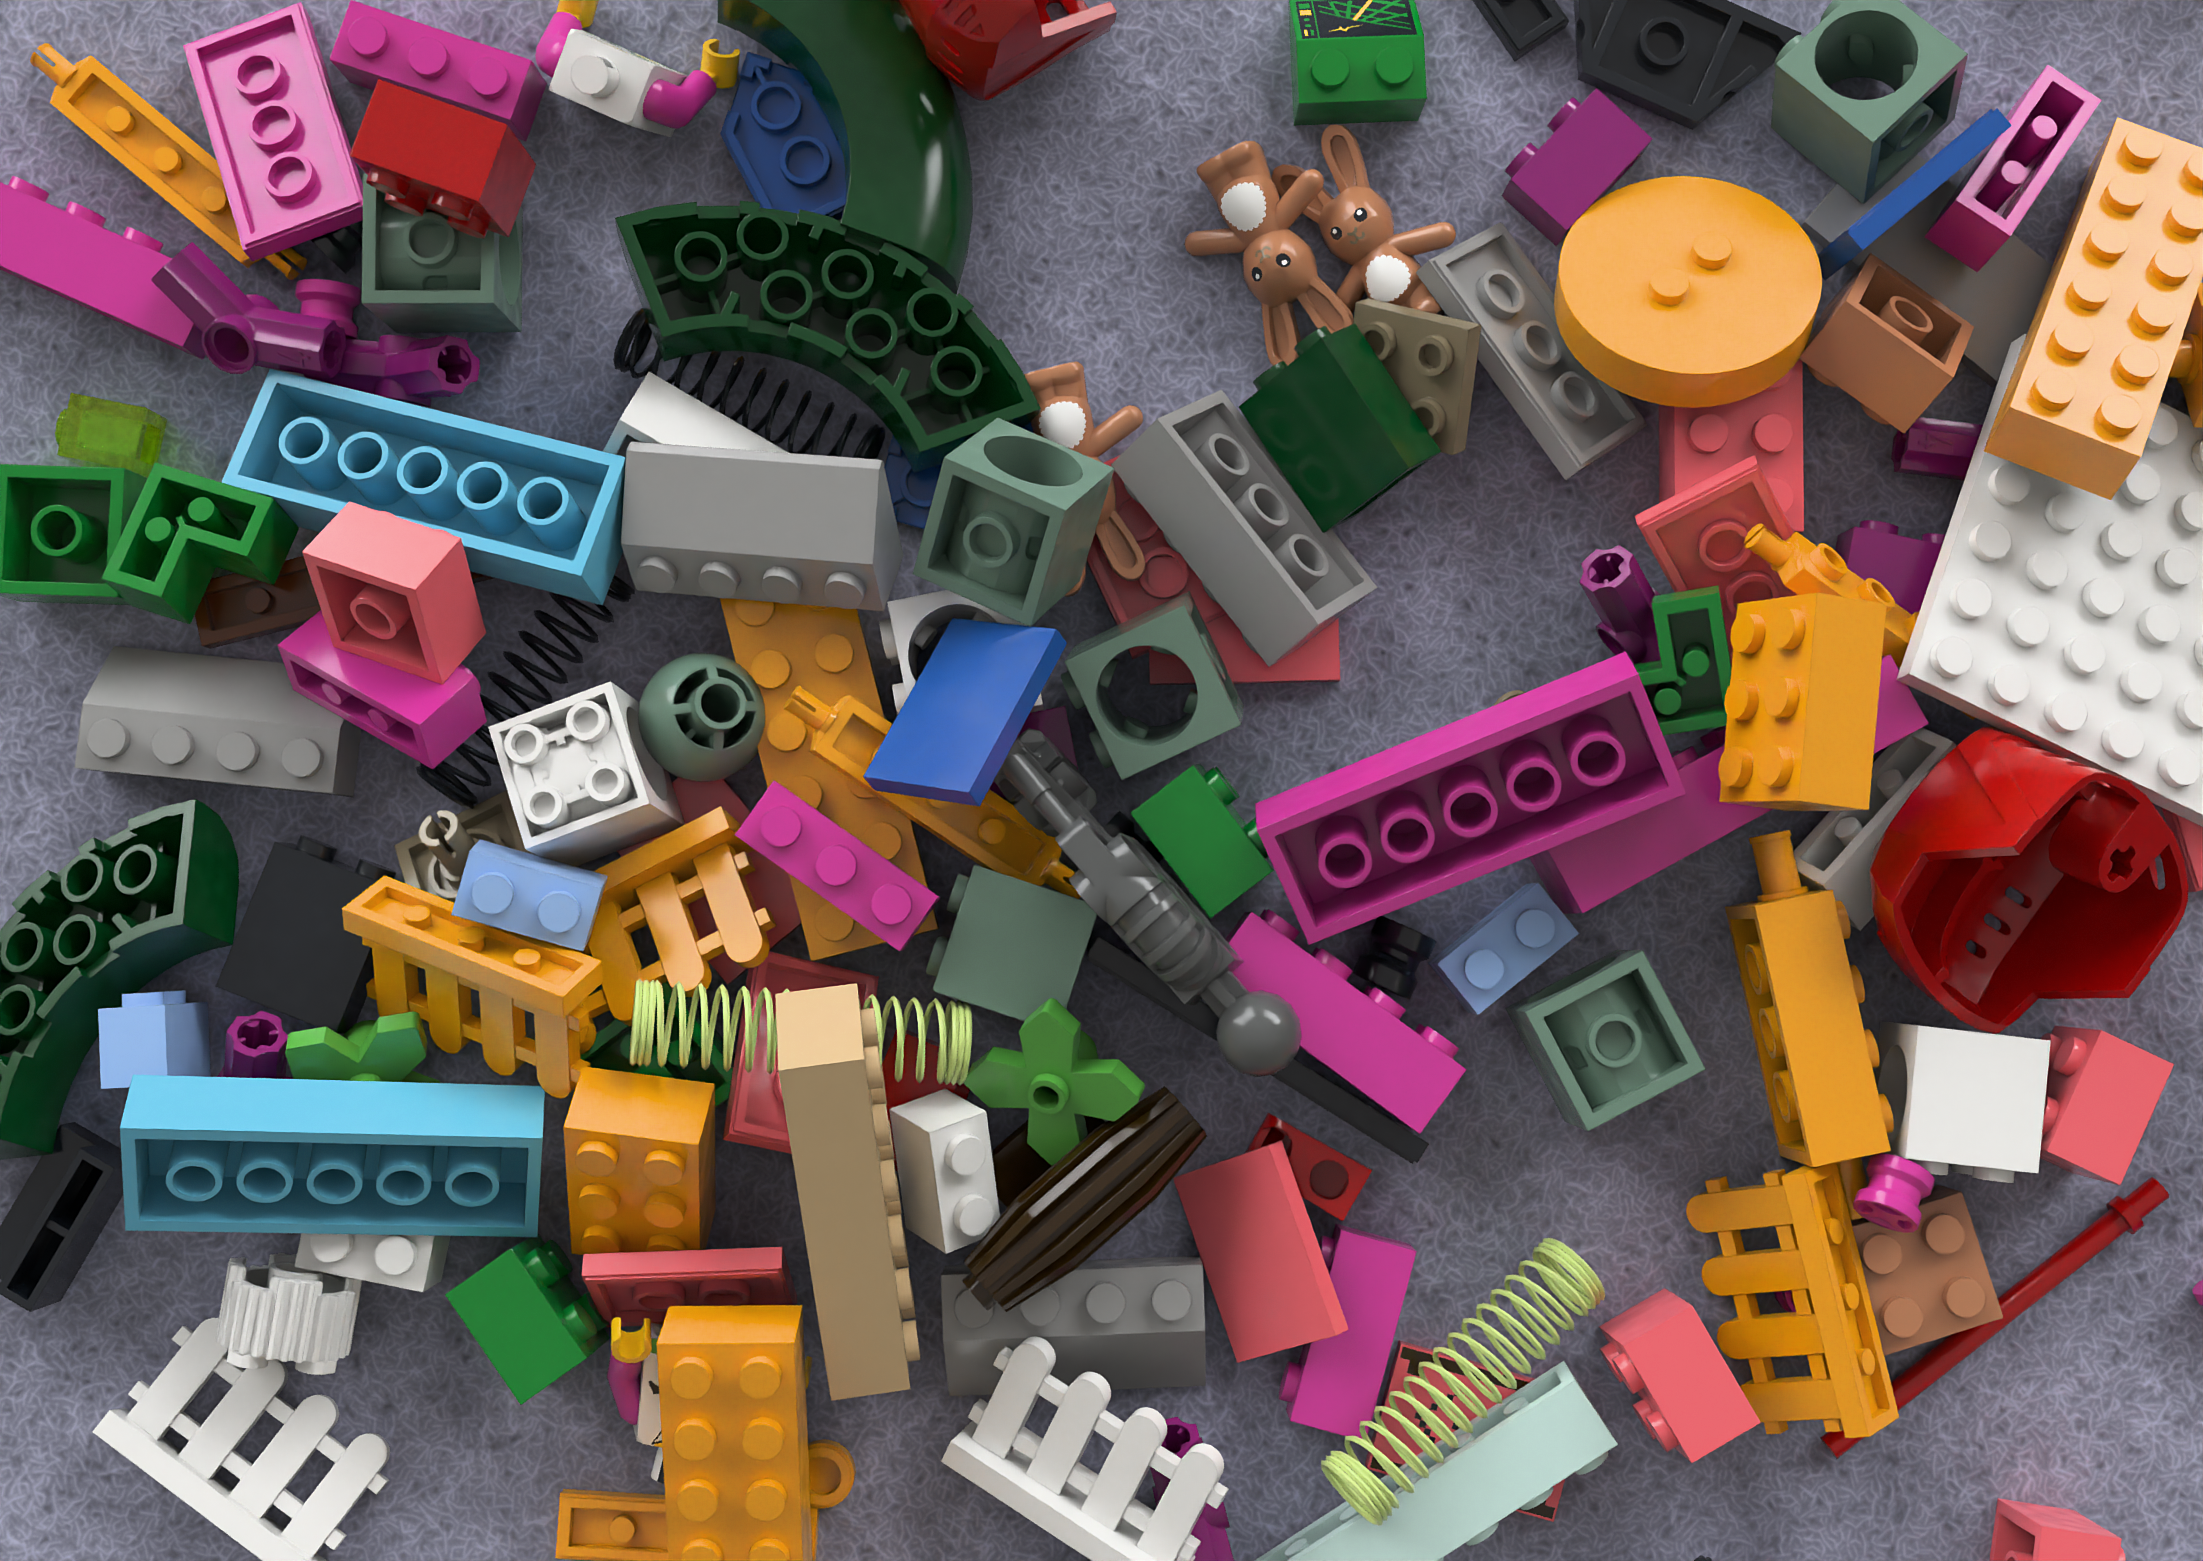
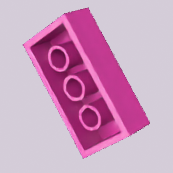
[1225,909,1467,1134]

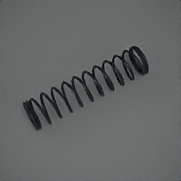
[613,308,886,459]
[416,575,635,809]

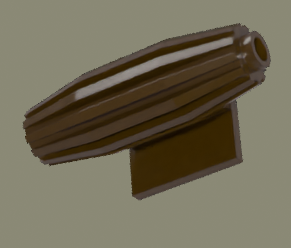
[962,1086,1207,1312]

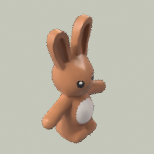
[1271,124,1456,316]
[1184,141,1354,366]
[1024,362,1145,597]

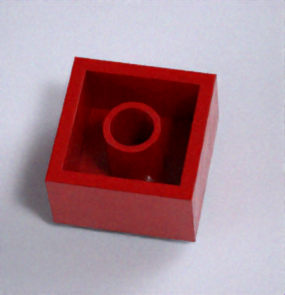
[349,79,536,239]

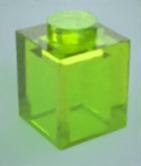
[55,393,167,478]

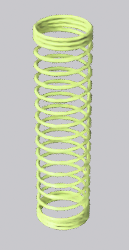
[629,979,972,1085]
[1321,1238,1605,1525]

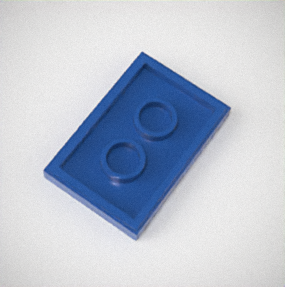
[1817,108,2012,281]
[863,618,1067,807]

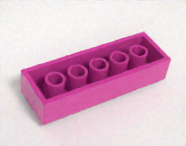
[1255,652,1687,945]
[1529,654,1929,914]

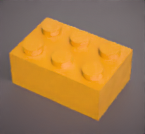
[1718,593,1887,811]
[563,1066,716,1255]

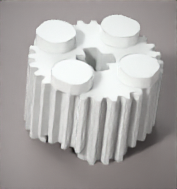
[215,1253,362,1375]

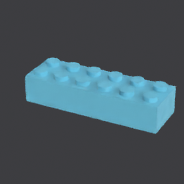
[222,369,626,605]
[120,1075,545,1237]

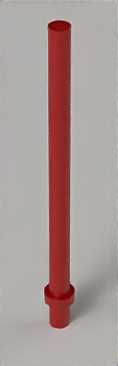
[1820,1177,2169,1459]

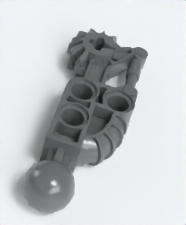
[994,728,1302,1077]

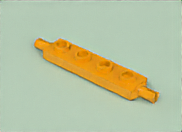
[30,43,307,280]
[1744,524,1975,720]
[783,685,1081,899]

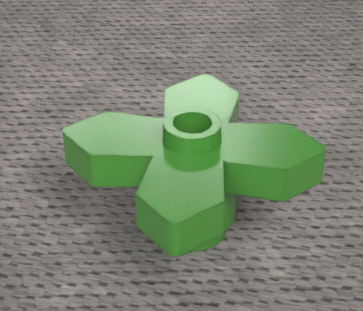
[964,998,1145,1166]
[285,1011,440,1083]

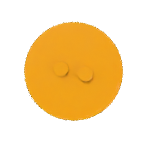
[1554,176,1822,408]

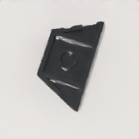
[1574,0,1801,130]

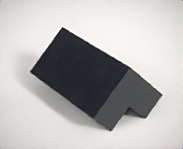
[0,1122,123,1312]

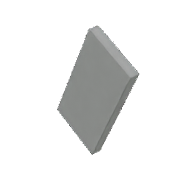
[1801,154,2052,387]
[1416,222,1647,480]

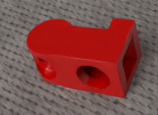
[1245,1113,1373,1221]

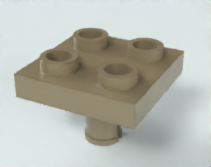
[1353,298,1481,455]
[394,790,538,903]

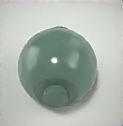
[638,653,765,782]

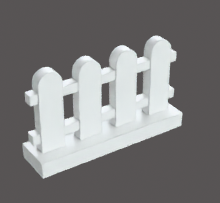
[93,1318,390,1561]
[941,1336,1229,1561]

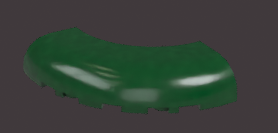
[717,0,973,295]
[615,201,1041,473]
[0,799,239,1160]

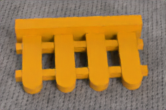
[570,806,776,1055]
[342,875,603,1099]
[1686,1162,1899,1438]

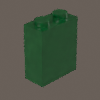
[1239,323,1441,533]

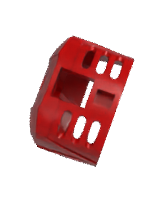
[899,0,1117,102]
[1869,727,2188,1034]

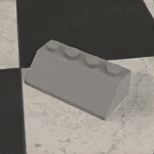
[1111,390,1378,667]
[621,442,904,611]
[75,646,361,797]
[941,1255,1206,1396]

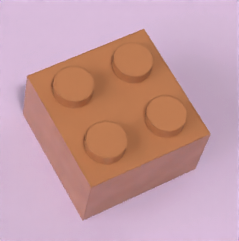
[1799,252,1974,433]
[1851,1185,2003,1356]

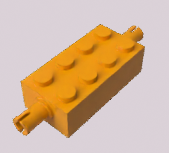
[1725,830,1894,1220]

